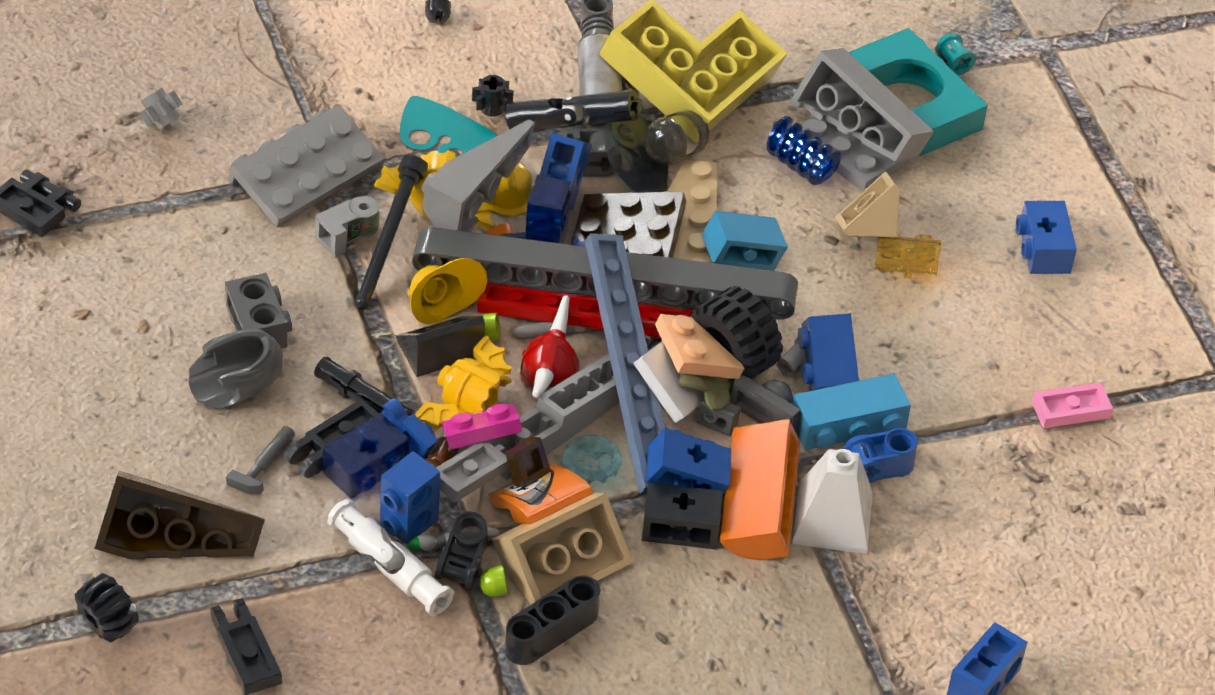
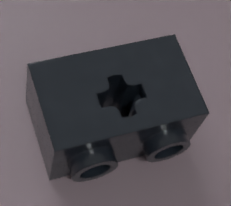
[641,482,723,550]

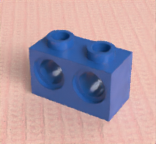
[380,451,440,545]
[947,622,1028,695]

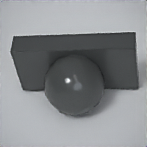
[731,374,800,433]

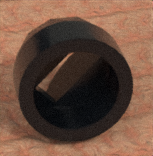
[425,0,451,24]

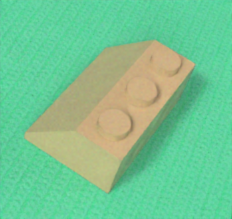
[492,493,633,604]

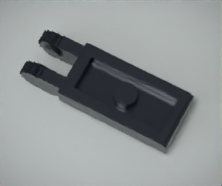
[284,399,386,479]
[210,598,282,695]

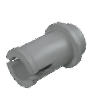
[776,337,806,377]

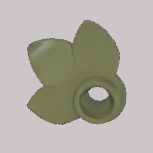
[679,373,734,411]

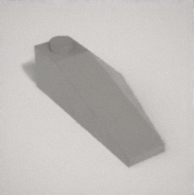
[422,120,535,232]

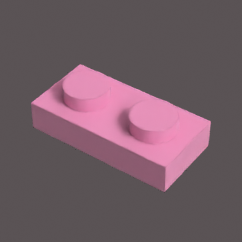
[1031,382,1113,429]

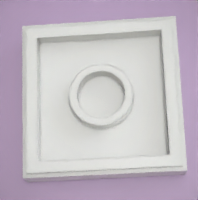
[634,341,705,423]

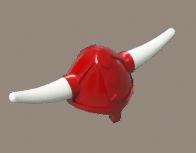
[520,296,579,398]

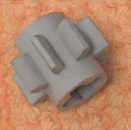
[139,88,183,130]

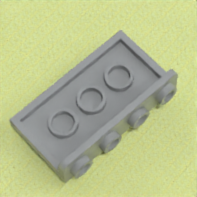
[228,105,385,227]

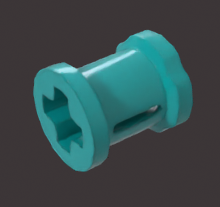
[935,33,976,76]

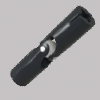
[506,90,641,131]

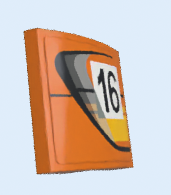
[488,464,593,524]

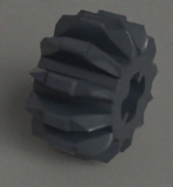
[74,573,139,642]

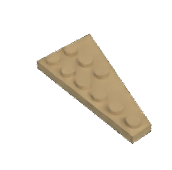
[637,160,718,311]

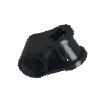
[434,511,488,590]

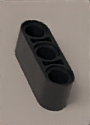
[505,575,601,665]

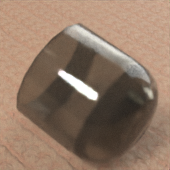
[644,110,709,166]

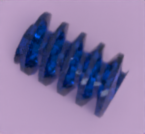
[766,115,841,185]

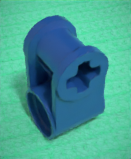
[843,428,918,483]

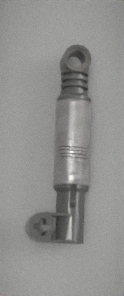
[557,0,622,177]

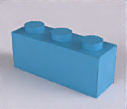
[792,373,911,451]

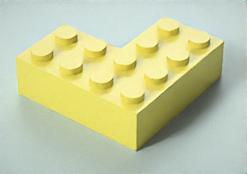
[599,0,788,143]

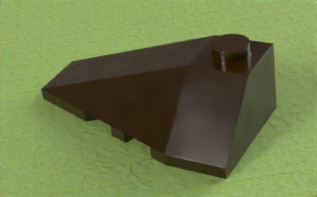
[94,471,265,560]

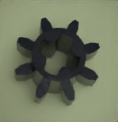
[472,75,514,116]

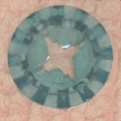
[562,435,622,485]

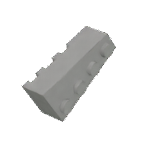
[789,48,934,161]

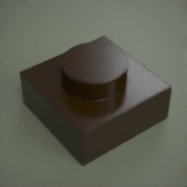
[505,436,551,487]

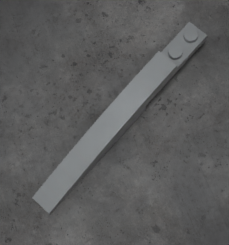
[436,308,686,503]

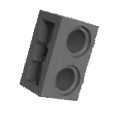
[225,273,292,348]

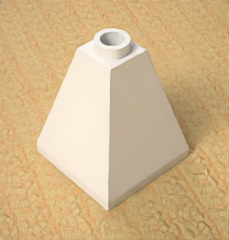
[792,449,873,554]

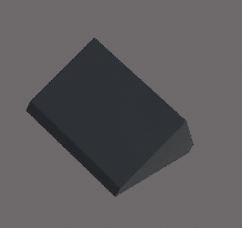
[395,316,485,377]

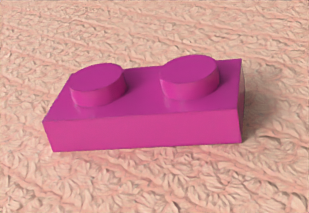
[442,404,522,450]

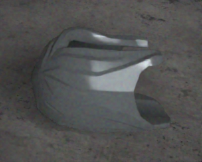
[188,329,283,409]

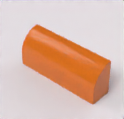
[720,419,800,560]

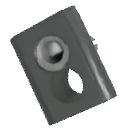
[696,387,741,437]

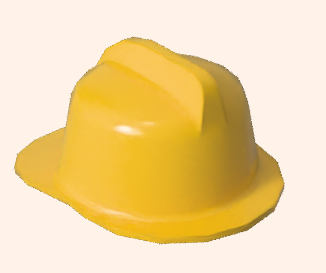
[485,162,535,217]
[407,258,487,324]

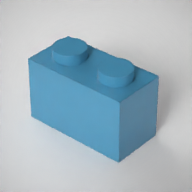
[701,211,788,271]

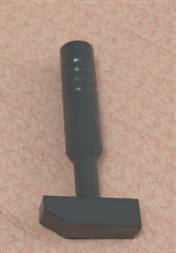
[226,426,295,494]

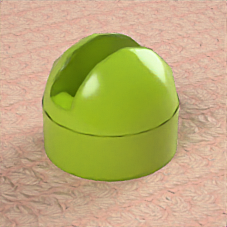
[482,313,501,342]
[480,565,509,597]

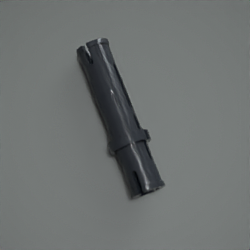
[314,356,415,416]

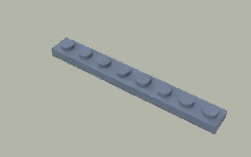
[585,233,665,495]

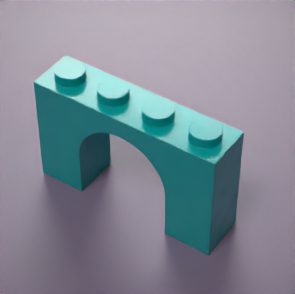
[849,28,988,156]

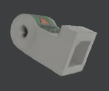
[315,196,379,258]

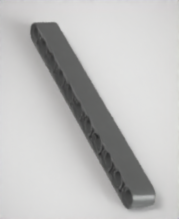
[411,227,798,320]

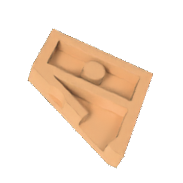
[655,314,745,379]

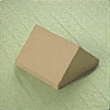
[835,171,900,237]

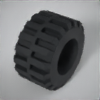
[690,286,783,380]

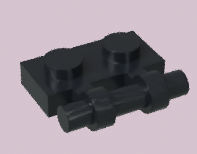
[0,169,81,237]

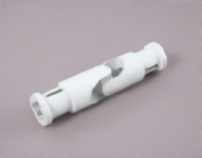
[327,499,454,617]

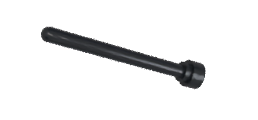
[356,155,428,309]

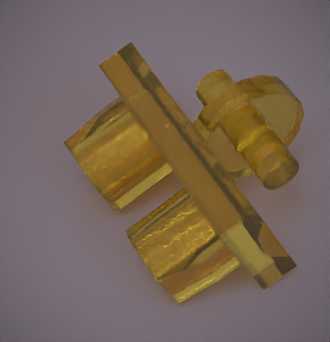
[875,233,941,279]

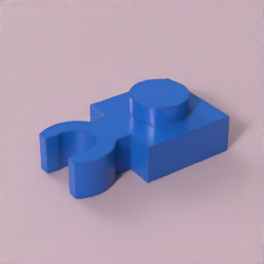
[378,398,438,459]

